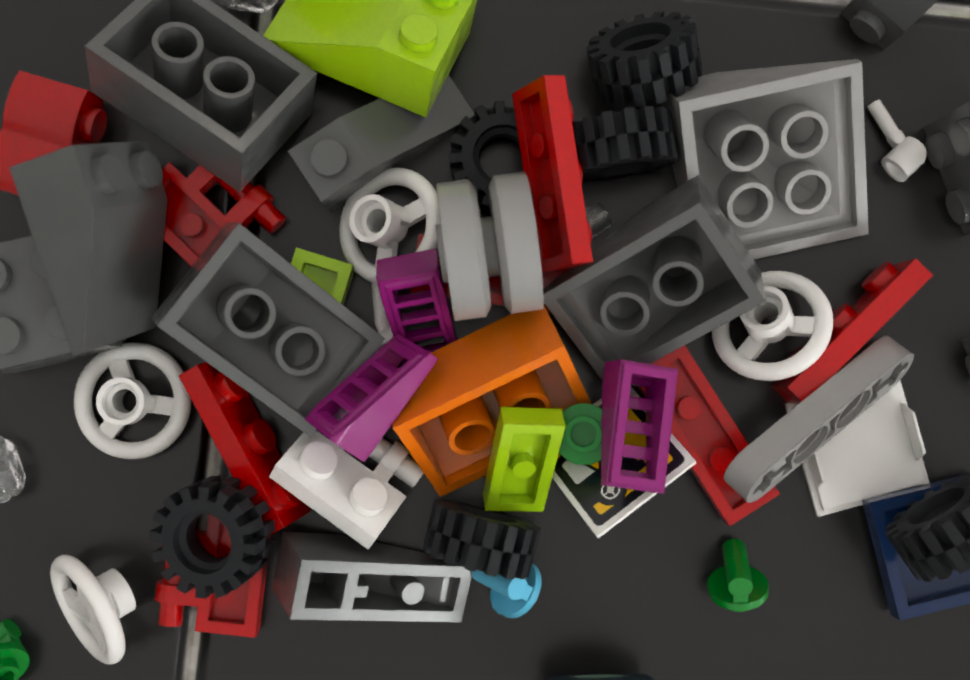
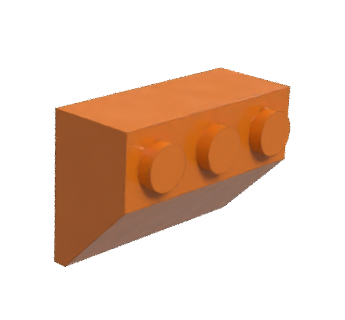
[392,306,592,497]

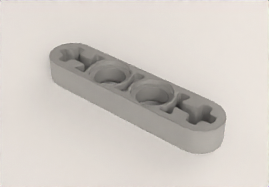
[724,335,914,503]

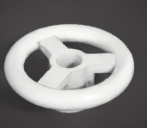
[339,167,441,284]
[712,271,833,381]
[73,342,192,460]
[50,555,136,665]

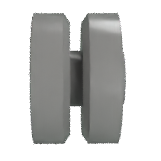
[435,171,544,321]

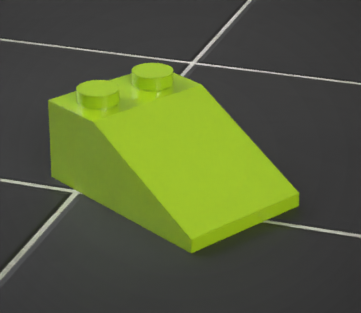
[263,0,477,117]

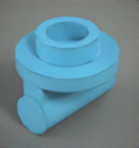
[471,563,542,619]

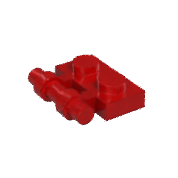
[162,162,287,267]
[154,514,271,638]

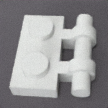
[269,430,424,550]

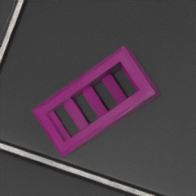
[376,248,458,365]
[305,334,438,462]
[601,359,678,494]

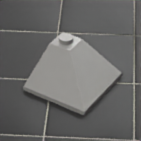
[662,59,869,260]

